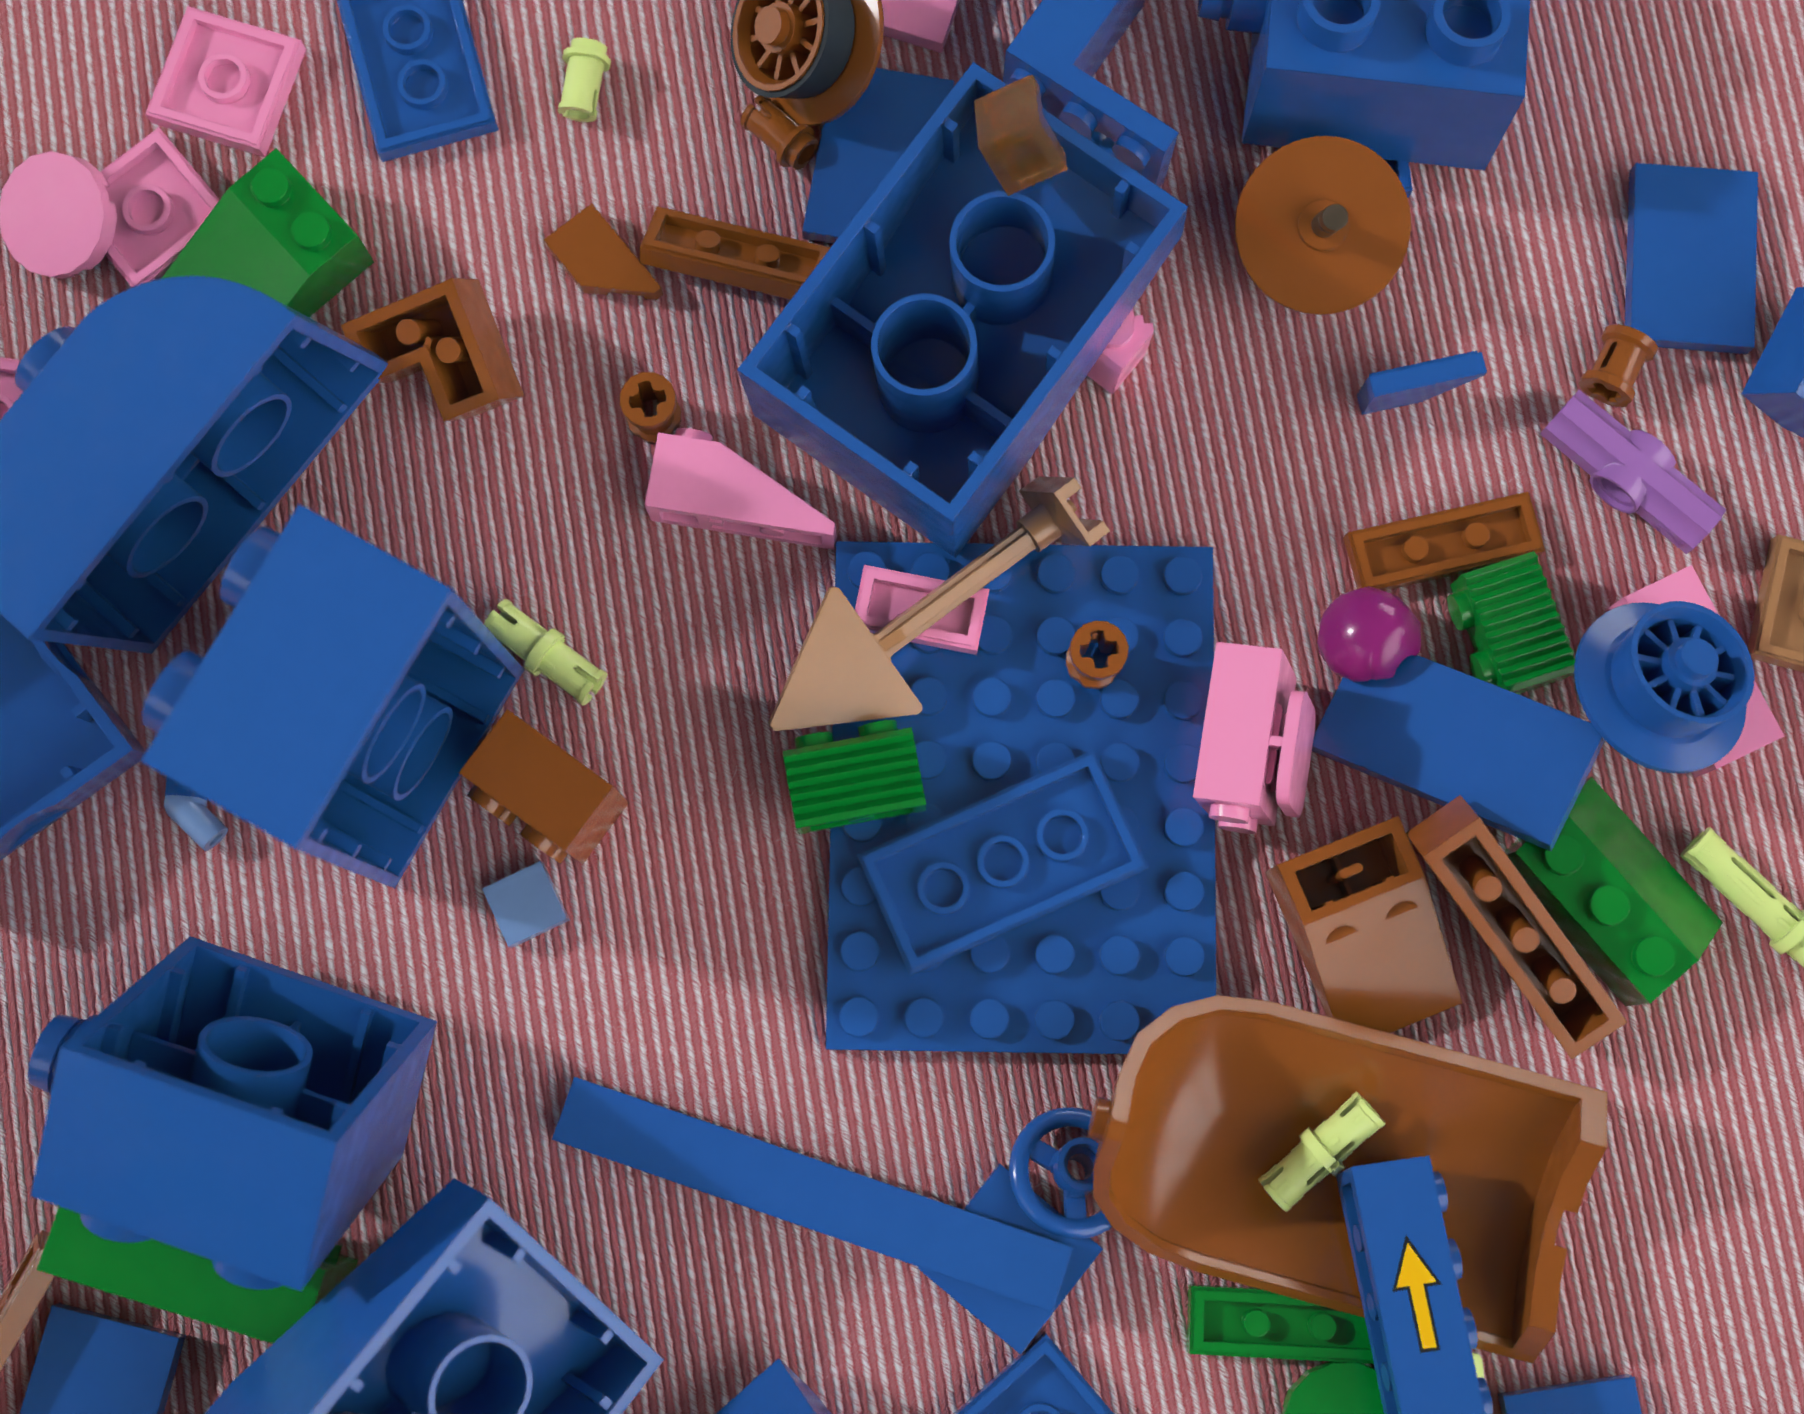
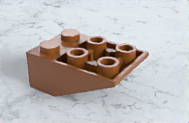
[1265,816,1463,1033]

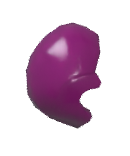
[1317,586,1421,682]

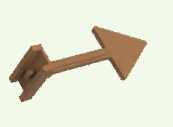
[768,476,1110,731]

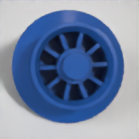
[1574,601,1755,774]

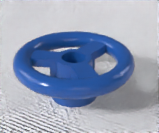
[1009,1107,1112,1239]

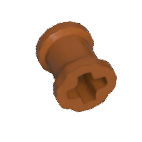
[1579,324,1658,407]
[620,372,681,444]
[1065,621,1129,689]

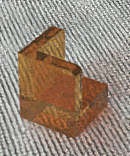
[974,75,1068,196]

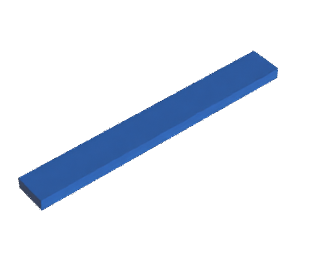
[552,1077,1073,1313]

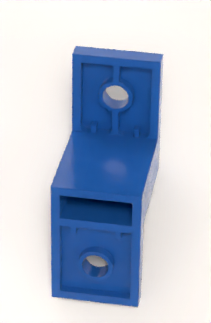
[1003,0,1179,188]

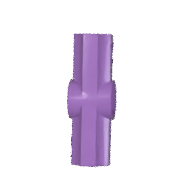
[1540,390,1727,554]

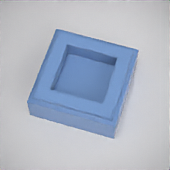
[482,861,570,948]

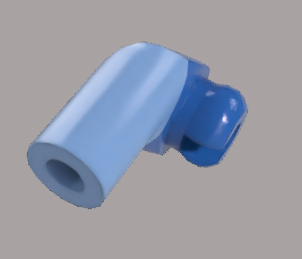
[164,776,228,851]

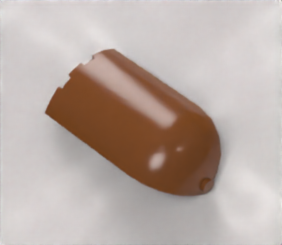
[1088,995,1608,1364]

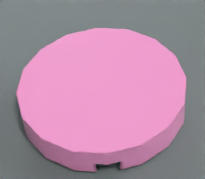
[0,151,117,279]

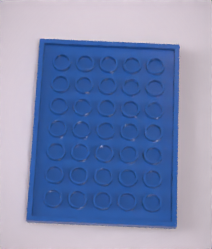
[826,541,1216,1054]

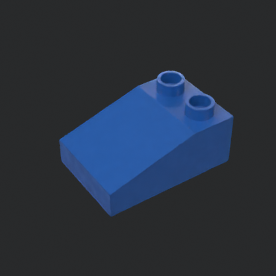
[737,62,1188,558]
[205,1178,664,1414]

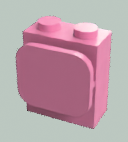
[1193,642,1315,834]

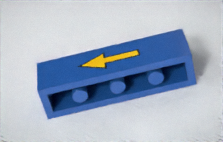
[1336,1155,1493,1414]

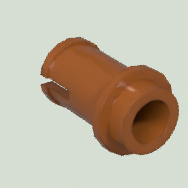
[740,95,819,170]

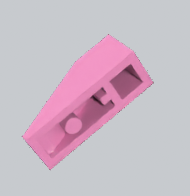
[645,428,837,550]

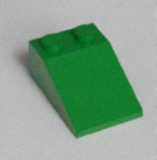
[161,148,374,318]

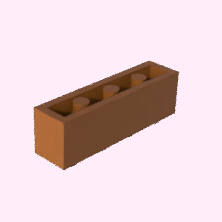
[1406,795,1627,1060]

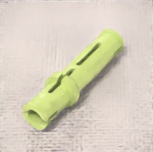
[1680,827,1804,968]

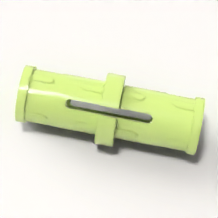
[484,599,608,706]
[1258,1091,1386,1212]

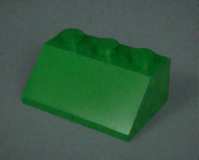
[1504,777,1723,1006]

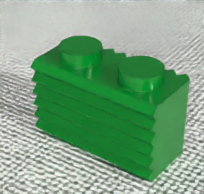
[1447,551,1575,694]
[782,720,926,834]

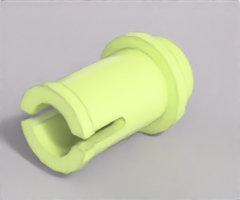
[558,37,611,122]

